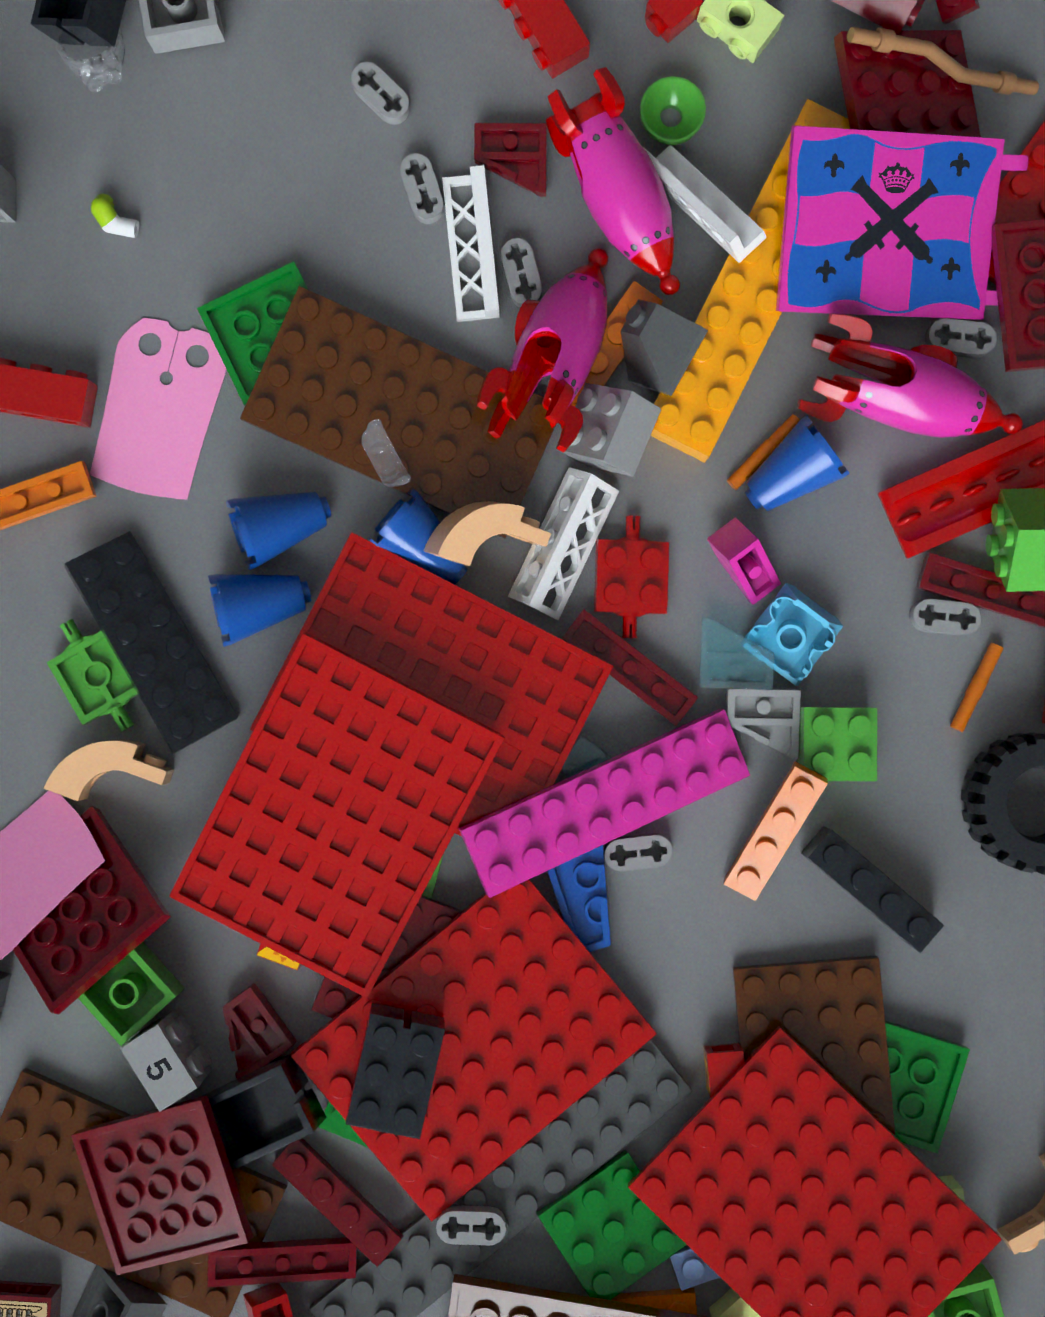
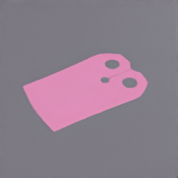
[89,318,226,500]
[0,791,105,960]

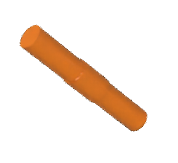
[726,414,800,490]
[949,643,1004,733]

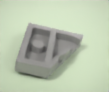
[726,687,801,759]

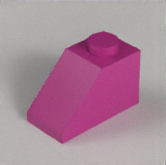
[707,517,781,605]

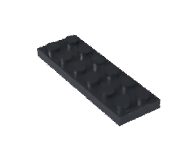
[64,531,238,754]

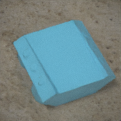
[741,583,843,686]

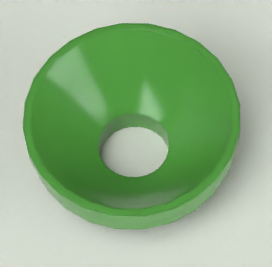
[640,76,706,145]

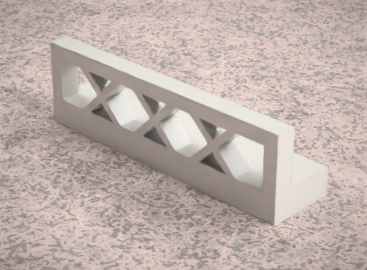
[644,145,767,263]
[442,165,500,322]
[508,467,619,620]

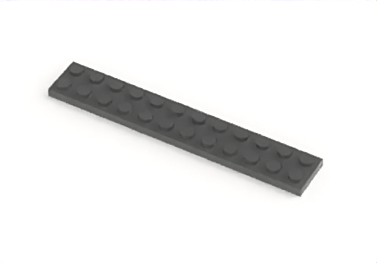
[309,1039,693,1317]

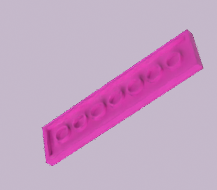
[459,708,750,898]

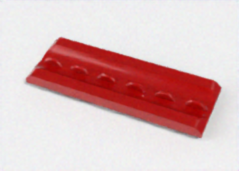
[877,420,1045,559]

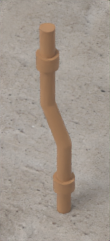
[847,27,1039,96]

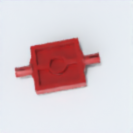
[594,515,669,638]

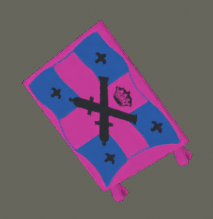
[776,125,1029,320]

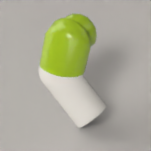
[91,193,139,238]

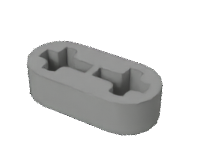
[351,62,410,125]
[400,153,444,224]
[501,238,542,307]
[925,318,997,358]
[909,599,982,636]
[604,833,673,872]
[436,1205,506,1246]

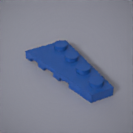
[547,845,611,952]

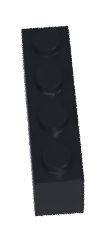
[801,826,944,954]

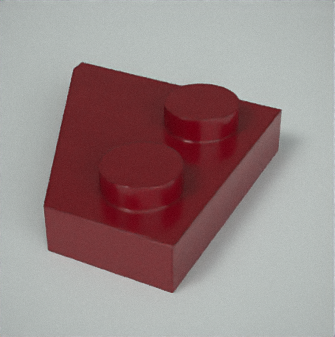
[474,123,547,197]
[222,983,297,1079]

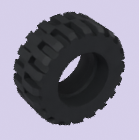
[960,732,1045,875]

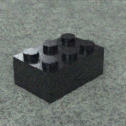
[31,0,126,47]
[346,1002,445,1139]
[202,1053,327,1170]

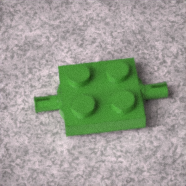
[46,619,138,732]

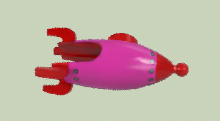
[545,67,680,296]
[477,248,609,453]
[797,313,1023,438]

